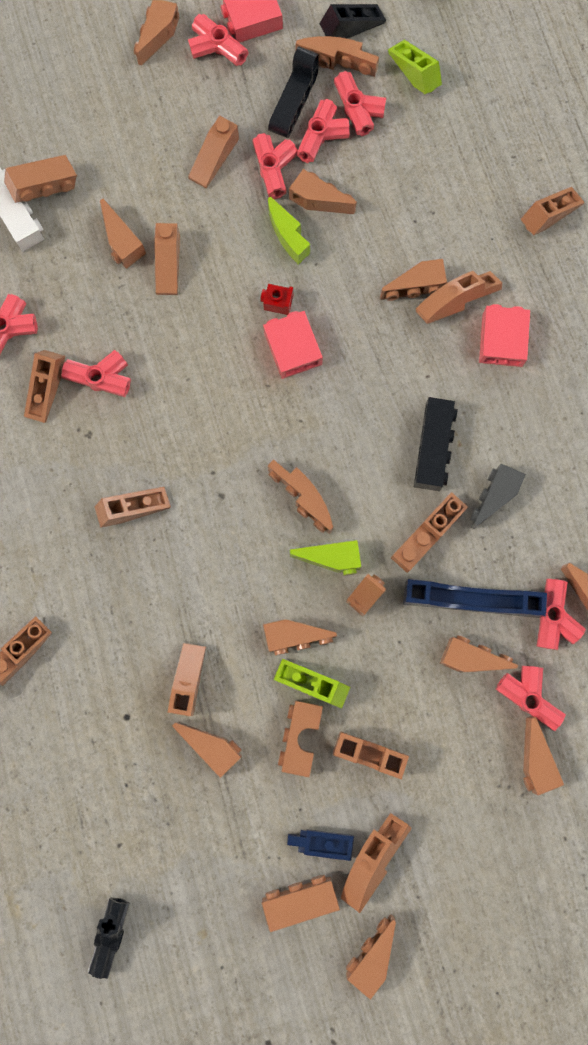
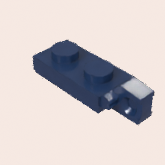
[287,829,354,861]

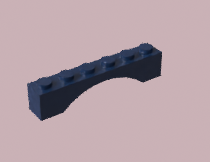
[403,579,547,618]

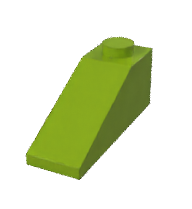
[388,39,442,94]
[290,540,361,576]
[274,659,351,709]

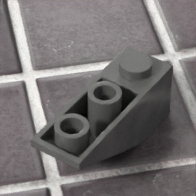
[470,464,526,529]

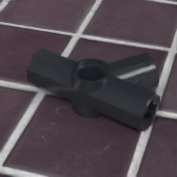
[88,897,130,979]

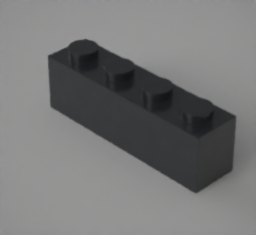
[413,397,458,492]

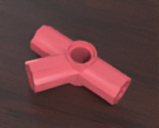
[188,14,249,66]
[334,71,386,136]
[297,99,350,163]
[253,133,298,199]
[0,294,38,354]
[61,350,131,397]
[537,579,586,650]
[495,666,566,731]

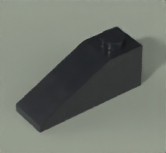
[319,4,386,39]

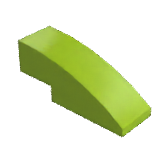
[268,196,310,265]

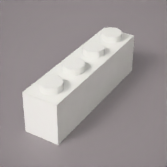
[0,168,44,252]

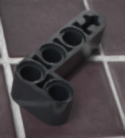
[268,46,319,138]

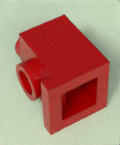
[260,284,294,315]

